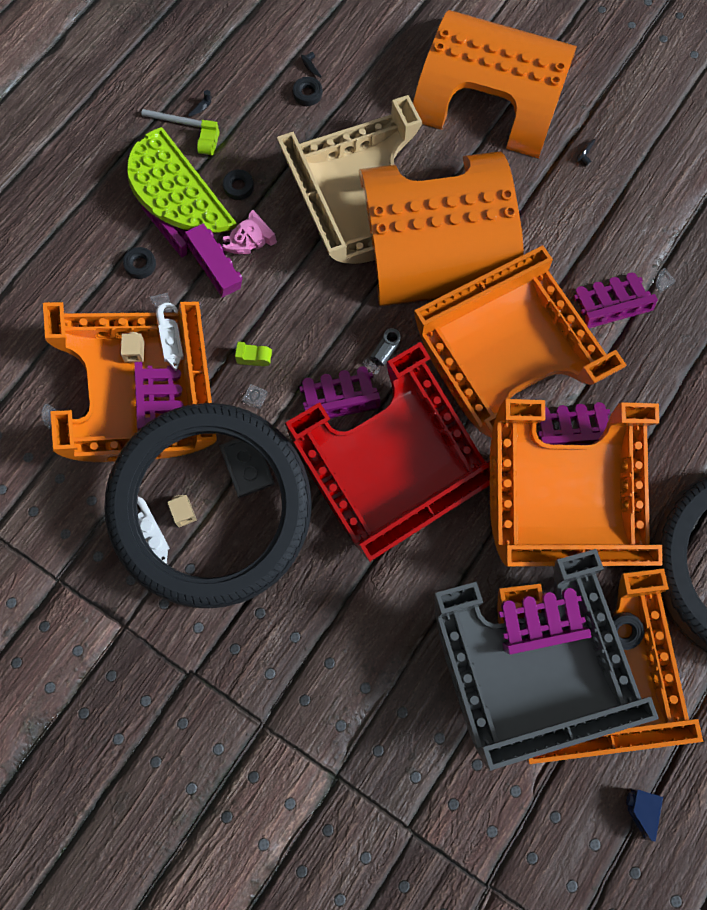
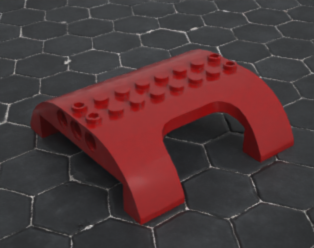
[285,342,490,562]

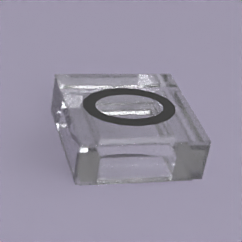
[242,384,268,409]

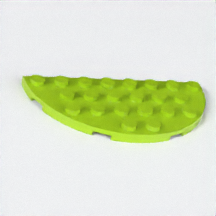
[127,127,237,233]

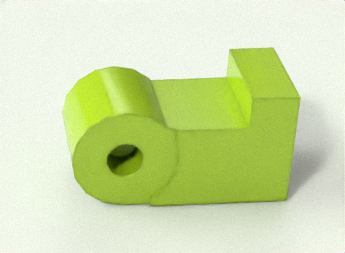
[197,120,219,156]
[235,342,272,366]

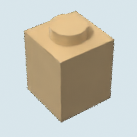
[121,332,145,362]
[168,495,197,527]

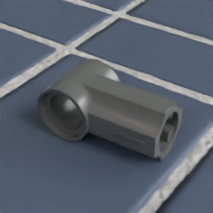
[370,328,400,366]

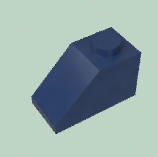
[626,789,663,842]

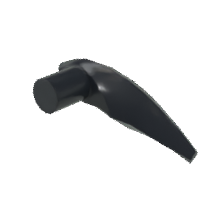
[301,52,322,78]
[188,90,212,117]
[577,139,595,166]

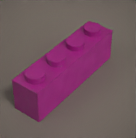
[184,223,242,298]

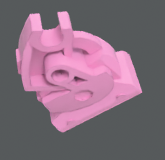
[223,210,277,254]

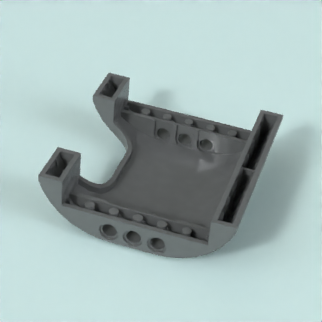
[434,549,659,771]

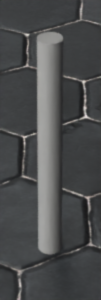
[141,109,202,128]

